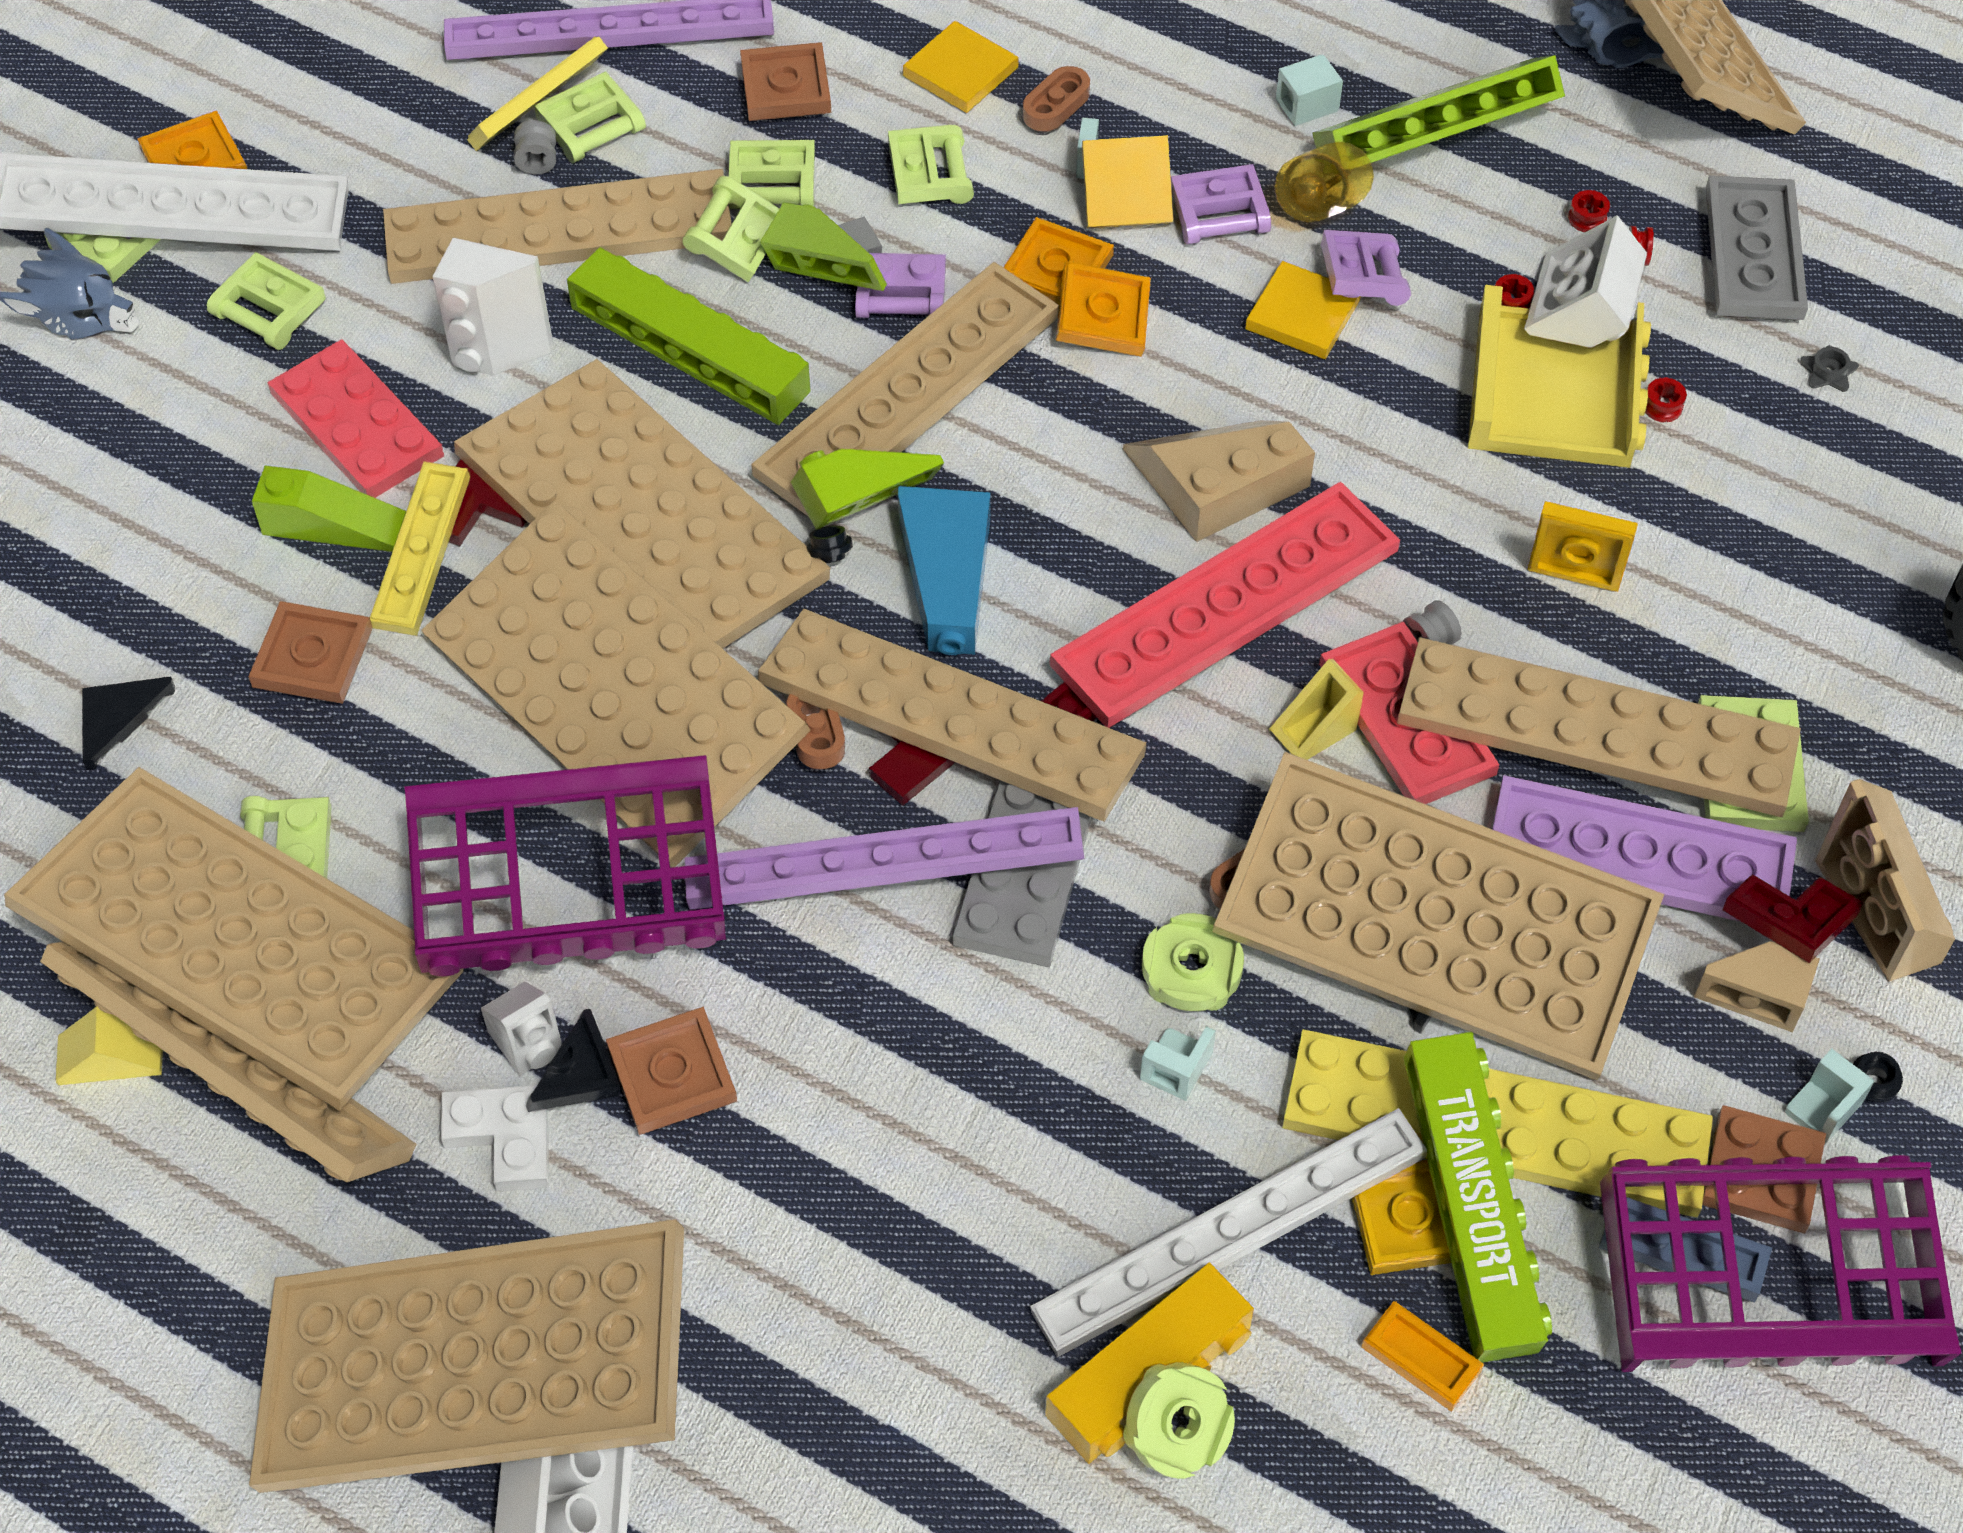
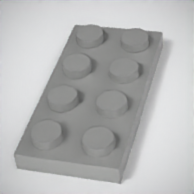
[1706,175,1808,320]
[953,780,1092,968]

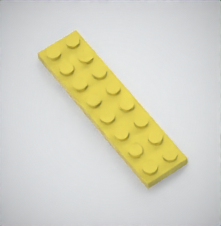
[1282,1029,1713,1218]

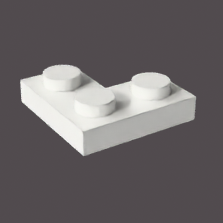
[441,1085,549,1191]

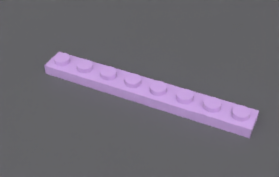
[444,0,774,60]
[685,807,1085,910]

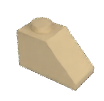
[1694,941,1820,1032]

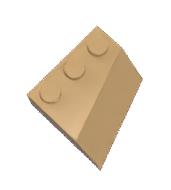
[1815,779,1955,982]

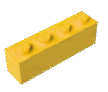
[1045,1262,1254,1464]

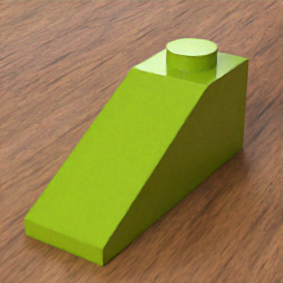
[760,202,887,291]
[791,449,944,530]
[252,465,406,552]

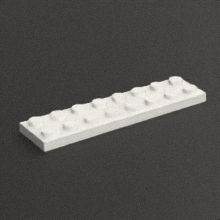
[0,153,349,251]

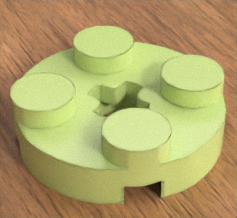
[1142,913,1244,1011]
[1123,1362,1235,1479]

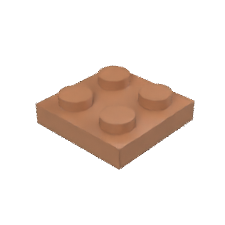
[740,42,832,121]
[248,601,373,704]
[606,1006,738,1135]
[1702,1105,1826,1234]

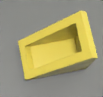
[1269,659,1364,760]
[56,1006,163,1085]

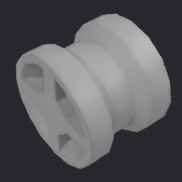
[514,120,556,175]
[1403,600,1462,645]

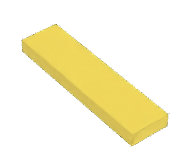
[467,36,608,151]
[370,461,470,636]

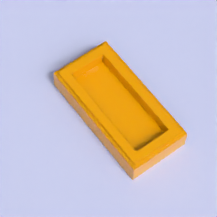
[1361,1301,1484,1412]

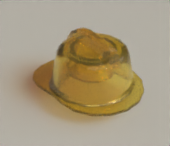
[1274,142,1374,223]

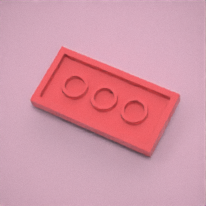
[267,339,444,498]
[1319,621,1500,804]

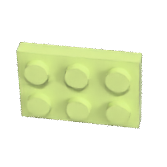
[1698,695,1809,832]

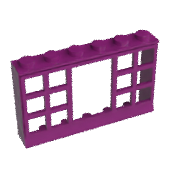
[404,755,726,976]
[1600,1155,1962,1372]

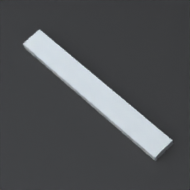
[1030,1108,1427,1358]

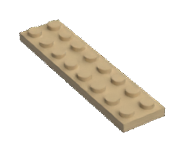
[383,169,732,284]
[751,262,1059,518]
[758,609,1146,822]
[1397,637,1801,817]
[40,941,417,1182]

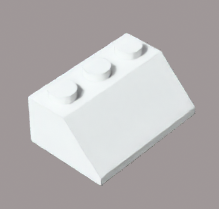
[1524,215,1647,348]
[433,238,554,376]
[495,1446,633,1533]

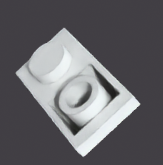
[481,982,562,1076]

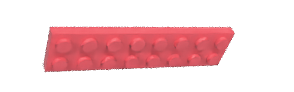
[1049,481,1400,728]

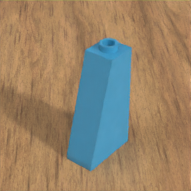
[898,486,990,655]

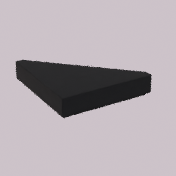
[82,676,175,770]
[526,1009,622,1112]

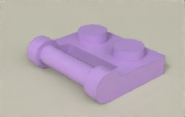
[1171,164,1271,244]
[1321,230,1411,306]
[855,253,946,318]

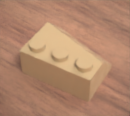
[1123,420,1315,542]

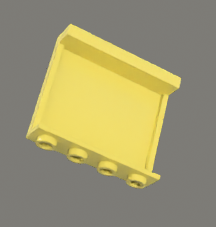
[1468,285,1651,468]

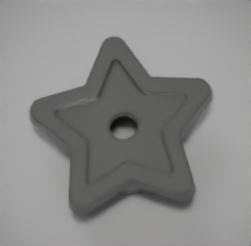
[1801,345,1859,392]

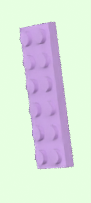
[1492,775,1797,922]

